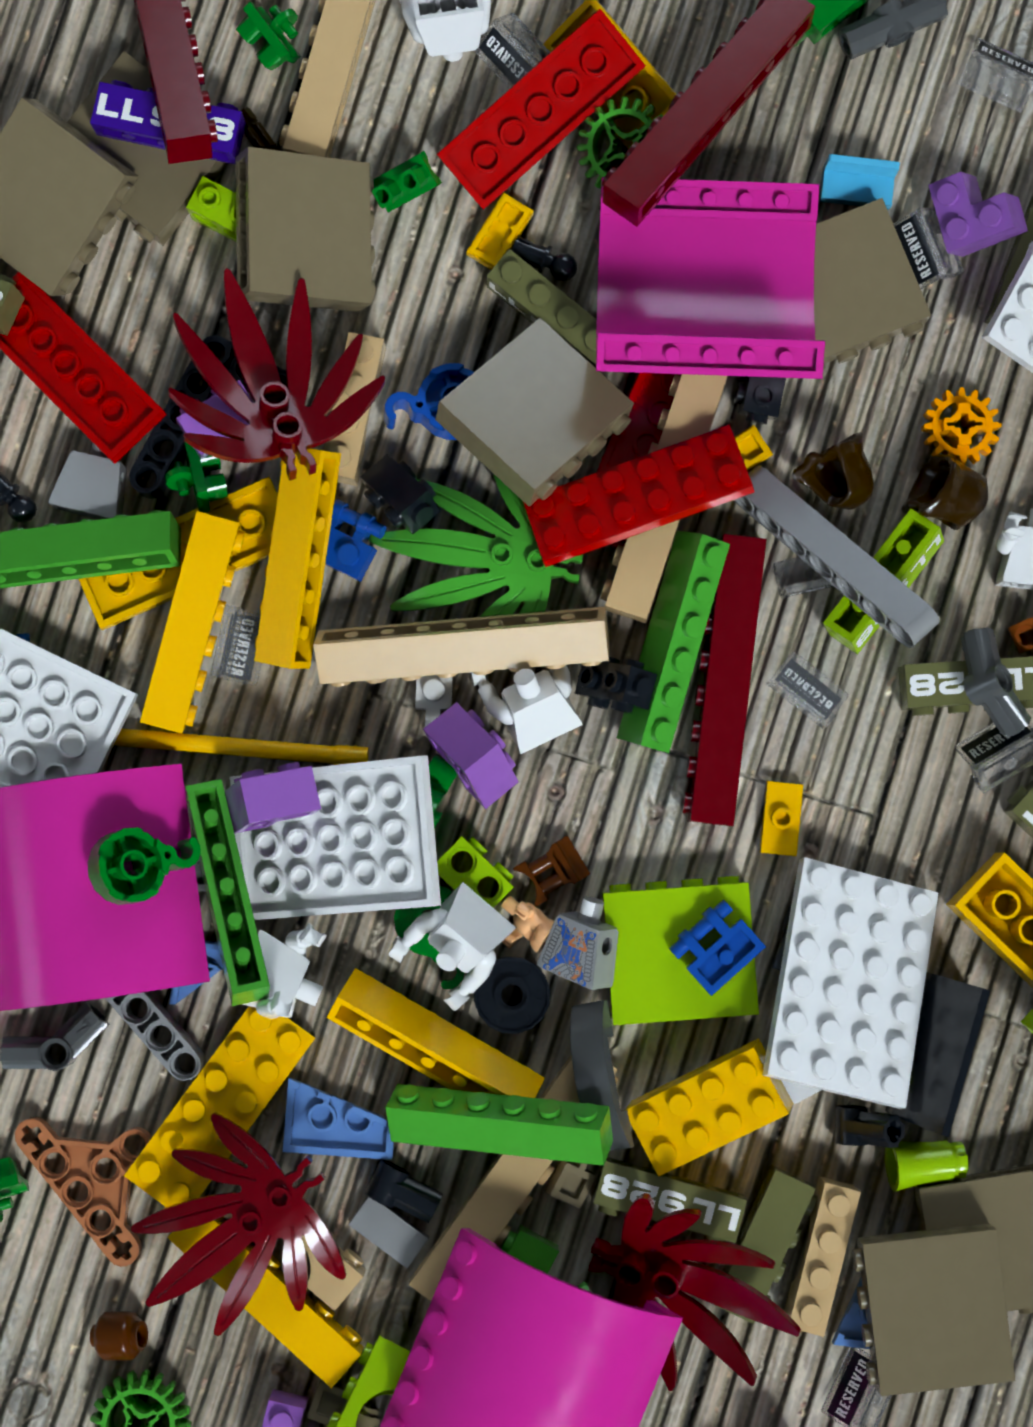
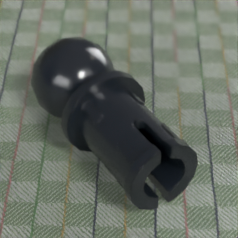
[512,236,577,281]
[0,472,37,523]

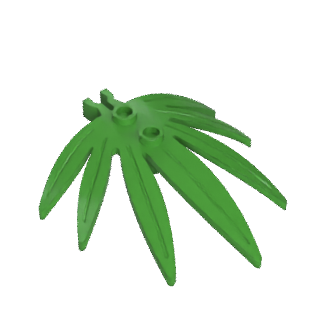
[368,474,583,617]

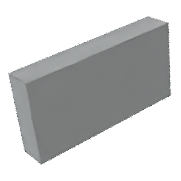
[348,1197,429,1268]

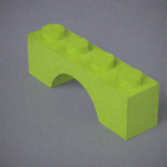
[326,1336,410,1427]

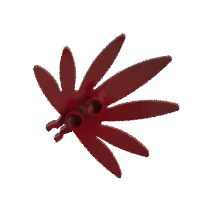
[168,268,385,481]
[131,1112,347,1336]
[588,1193,801,1391]

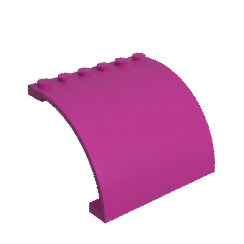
[596,177,825,379]
[0,764,210,1011]
[380,1228,683,1427]

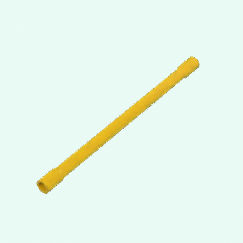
[114,728,369,765]

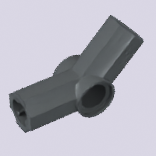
[961,627,1031,737]
[0,1002,110,1071]

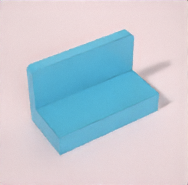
[819,154,900,210]

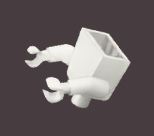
[399,0,491,62]
[995,508,1033,590]
[470,665,583,754]
[389,882,516,1011]
[230,923,327,1019]

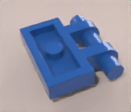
[325,499,387,582]
[669,900,766,996]

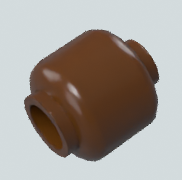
[90,1311,148,1360]

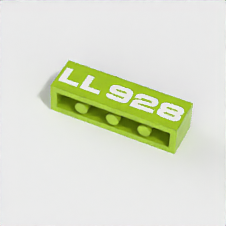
[823,509,944,655]

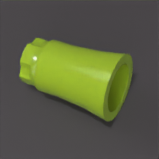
[885,1140,968,1192]

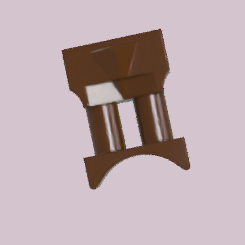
[513,835,591,907]

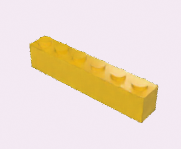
[254,449,341,669]
[140,511,245,734]
[326,968,545,1098]
[167,1216,364,1389]

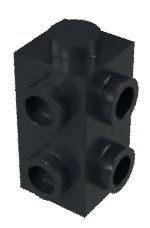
[734,376,786,425]
[360,454,440,534]
[575,657,657,714]

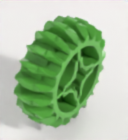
[577,96,663,189]
[90,1369,192,1427]

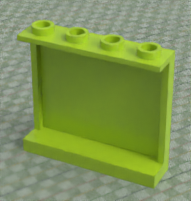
[601,876,759,1025]

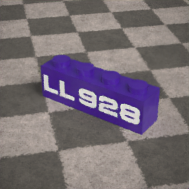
[90,80,246,165]

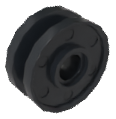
[474,956,550,1034]

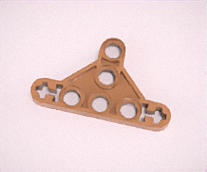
[15,1117,152,1267]

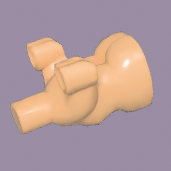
[501,896,554,954]

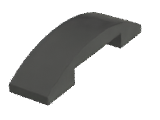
[570,1000,634,1151]

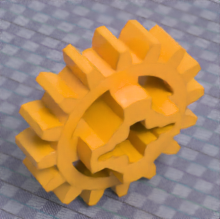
[921,387,1002,465]

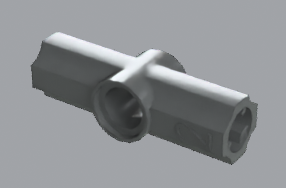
[838,0,948,60]

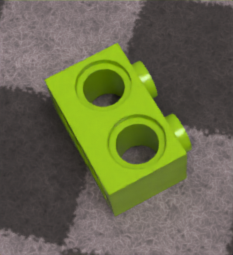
[186,176,237,243]
[437,836,514,908]

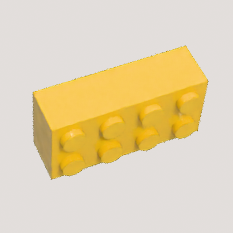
[946,852,1033,988]
[625,1038,794,1177]

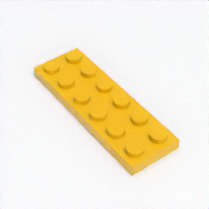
[78,476,277,630]
[124,1006,316,1208]

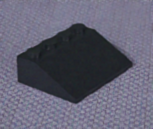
[885,972,990,1137]

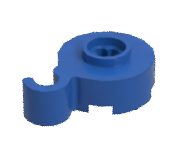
[384,363,474,440]

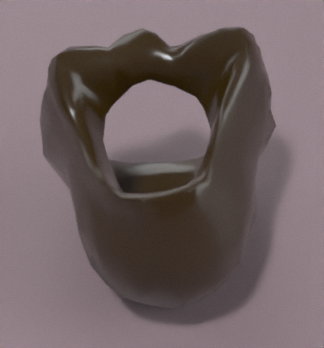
[792,432,874,510]
[901,454,988,530]

